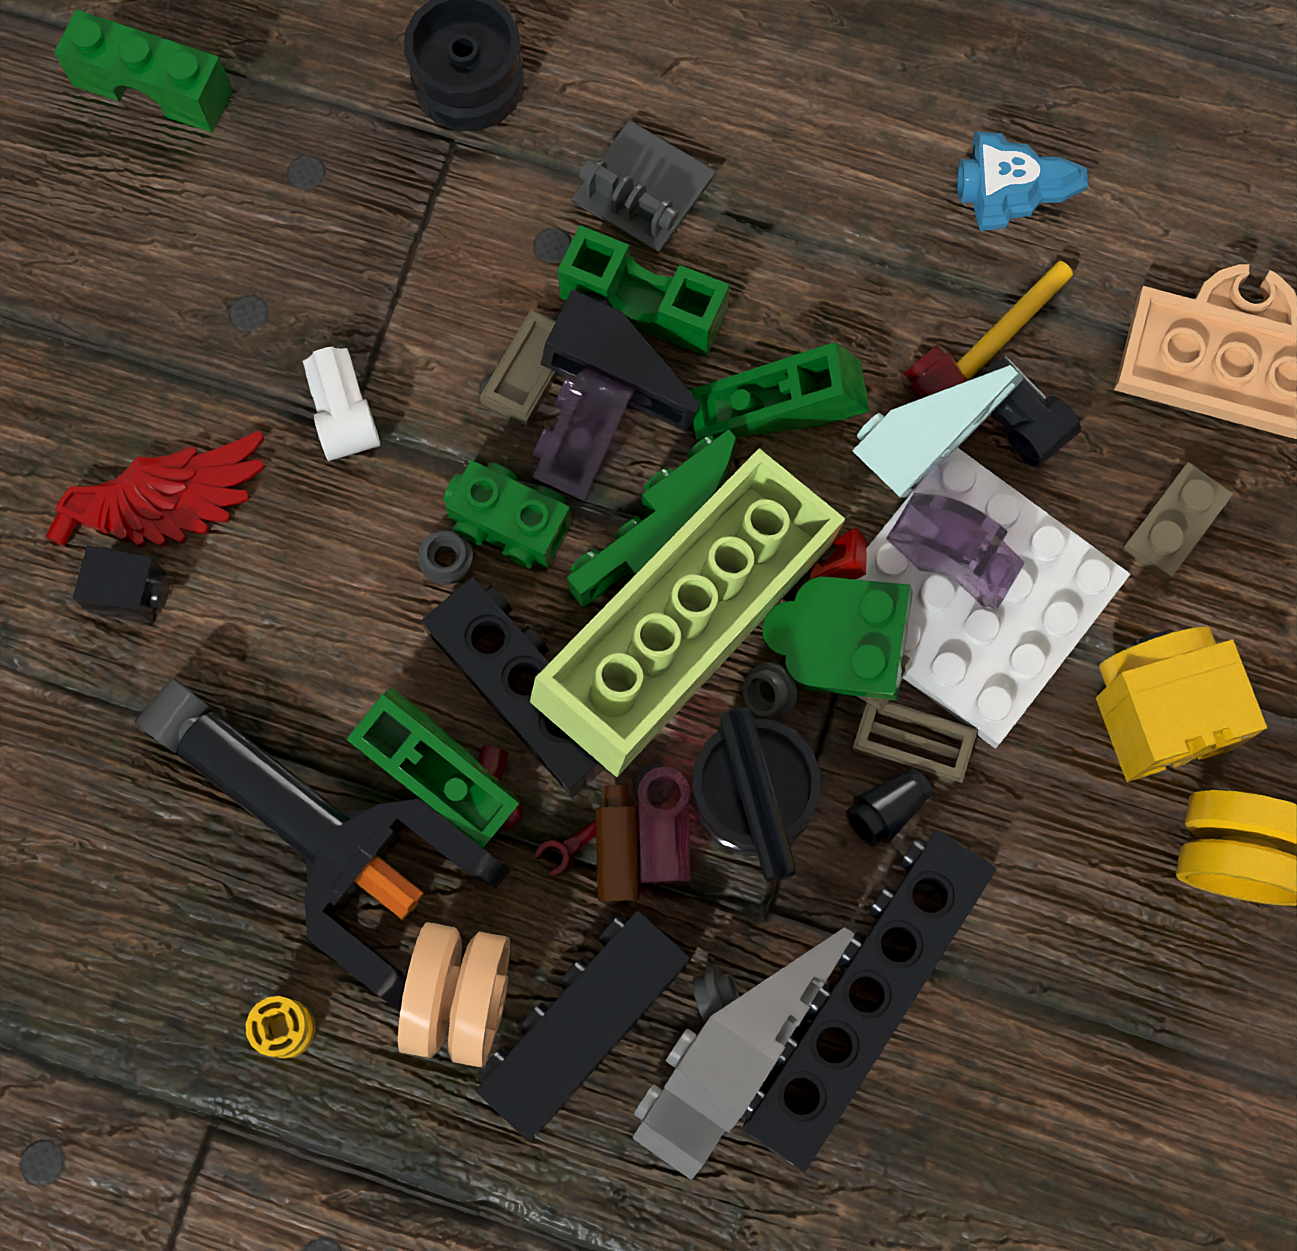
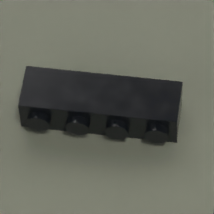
[475,910,690,1142]

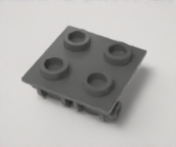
[571,120,716,254]

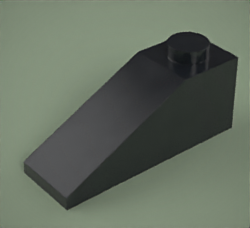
[540,289,700,432]

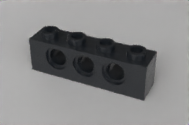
[420,577,606,798]

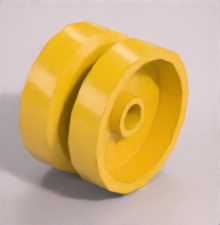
[1176,790,1297,906]

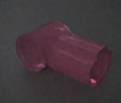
[638,766,691,884]

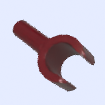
[535,818,596,876]

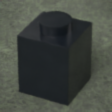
[73,545,169,625]

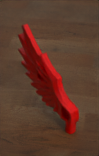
[45,431,265,548]

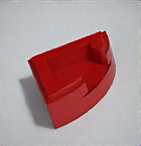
[809,528,867,580]

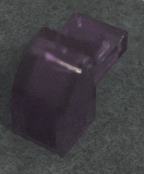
[886,493,1025,609]

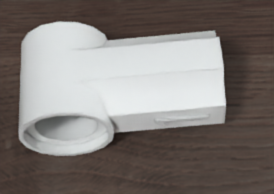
[303,346,381,461]

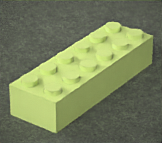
[530,448,845,777]

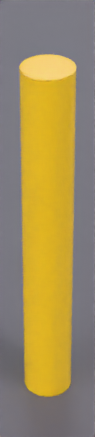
[957,261,1073,381]

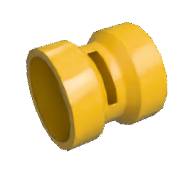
[245,996,316,1059]

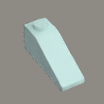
[853,365,1024,498]

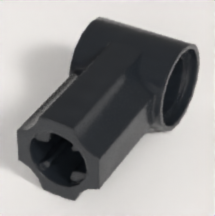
[981,356,1081,468]

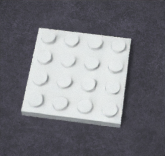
[856,448,1130,749]

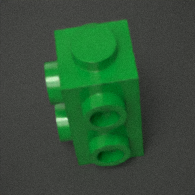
[443,460,573,570]

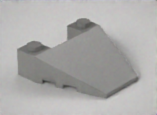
[632,927,855,1180]

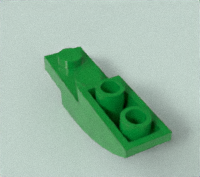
[567,429,736,609]

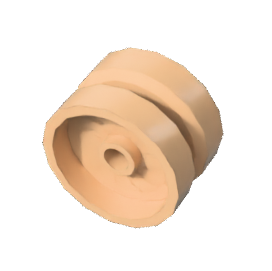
[398,922,510,1068]

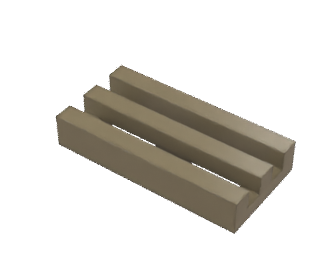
[851,701,978,786]

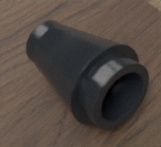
[846,768,933,847]

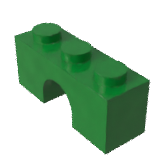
[54,9,233,133]
[557,225,730,357]

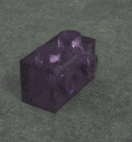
[533,367,636,501]

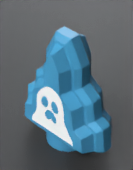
[957,131,1088,231]

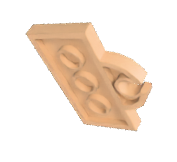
[1114,264,1297,439]

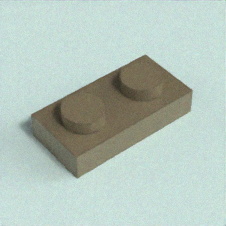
[1121,462,1233,583]

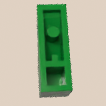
[689,342,869,441]
[346,687,520,848]

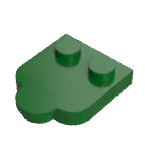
[762,577,913,700]

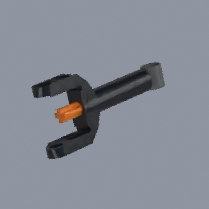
[134,677,511,1011]

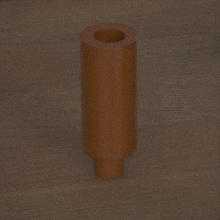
[595,785,640,901]

